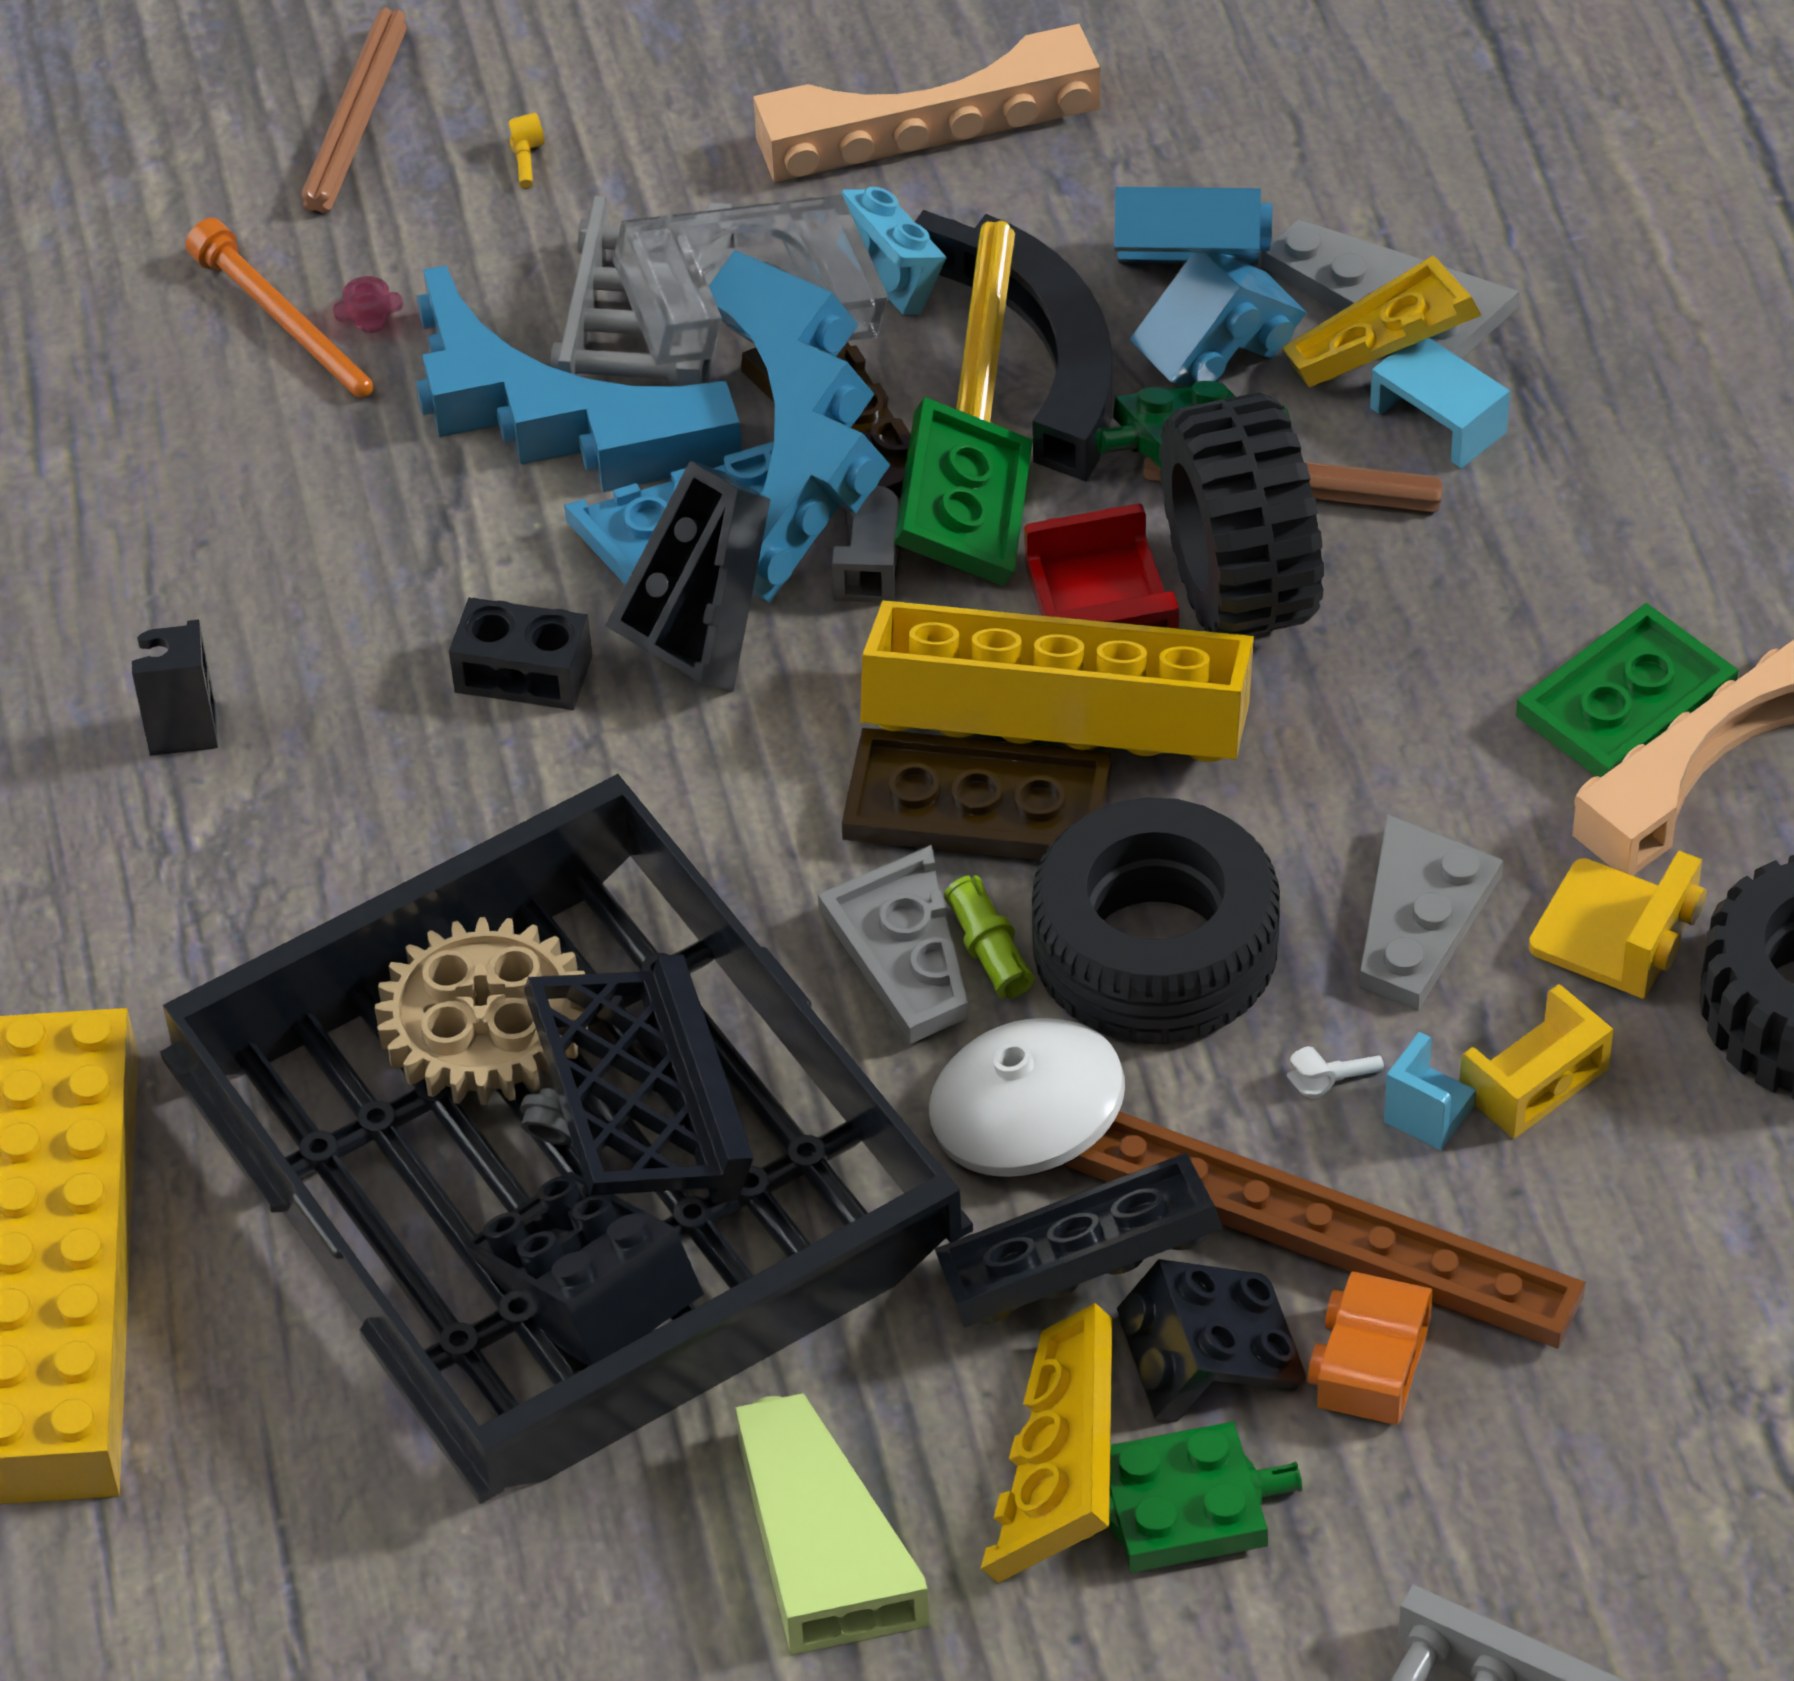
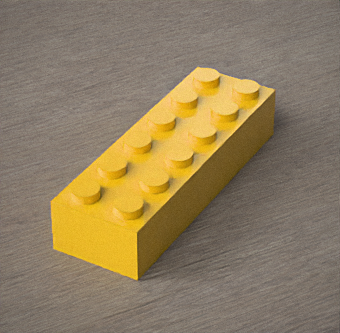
[860,600,1254,762]

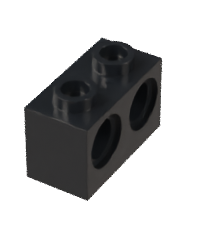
[449,597,593,710]

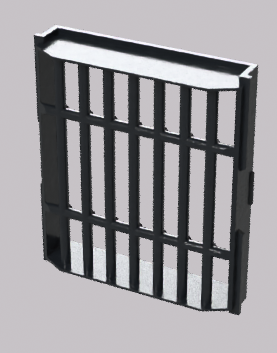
[160,774,973,1504]

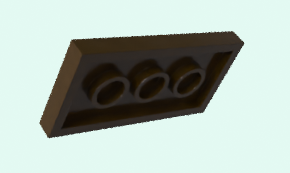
[841,728,1112,860]

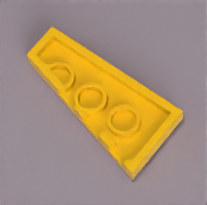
[980,1303,1112,1583]

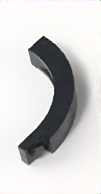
[914,210,1112,482]

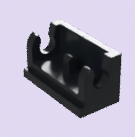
[132,619,218,756]

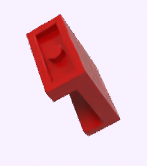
[1024,503,1179,629]

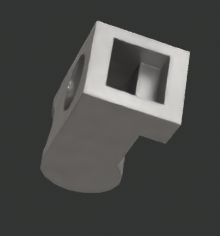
[832,486,899,602]

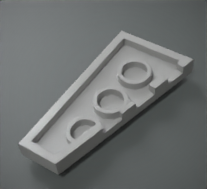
[1262,219,1519,359]

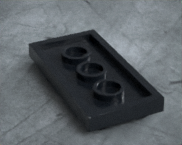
[934,1152,1223,1327]

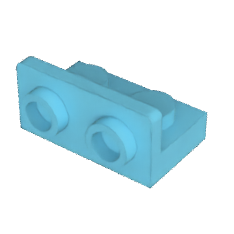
[838,187,947,315]

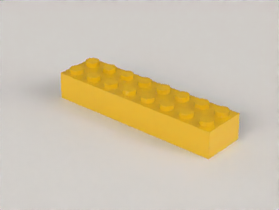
[0,1008,139,1504]

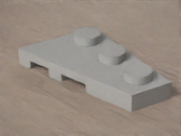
[1360,814,1503,1011]
[818,845,968,1044]

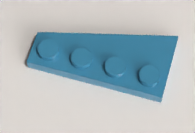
[564,441,774,586]

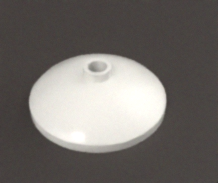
[929,1018,1125,1177]

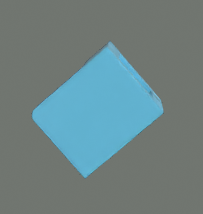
[1384,1032,1476,1151]

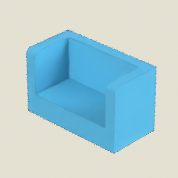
[1370,338,1510,468]

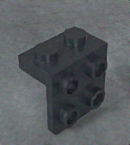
[1116,1259,1306,1422]

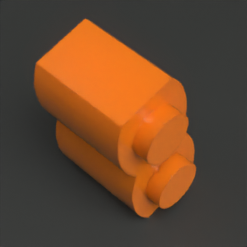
[1307,1271,1433,1426]

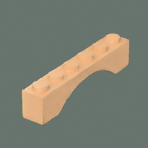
[753,24,1100,183]
[1572,640,1794,876]

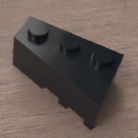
[605,461,771,691]

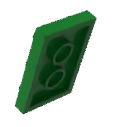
[893,397,1033,586]
[1516,603,1739,777]

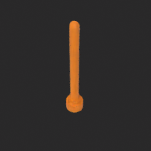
[185,217,373,398]

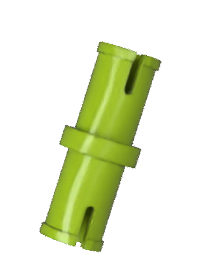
[944,875,1035,999]

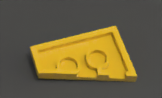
[1282,255,1482,387]

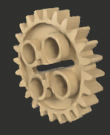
[375,917,588,1105]

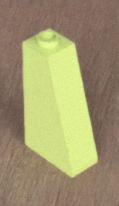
[735,1393,930,1655]

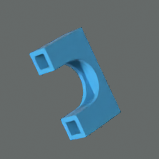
[1114,186,1273,265]

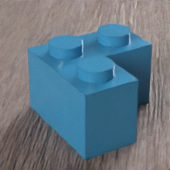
[1129,253,1307,387]

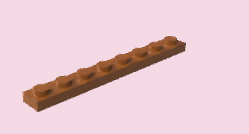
[1062,1111,1586,1349]

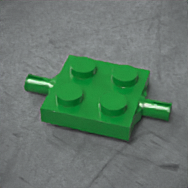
[1109,1421,1302,1573]

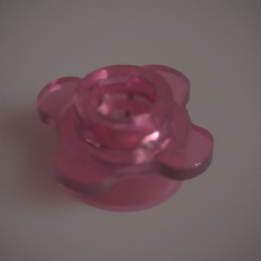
[333,276,403,333]

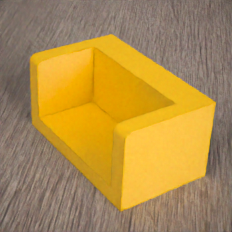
[1459,984,1613,1139]

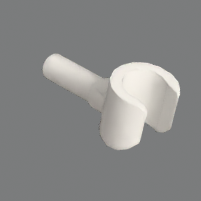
[1287,1046,1384,1099]

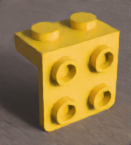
[1529,850,1707,999]

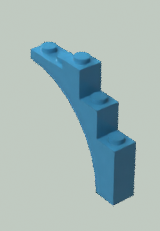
[701,250,890,604]
[415,265,742,492]

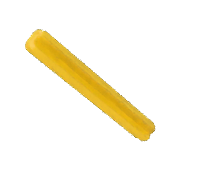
[956,220,1015,422]

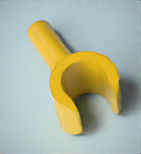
[508,112,545,189]

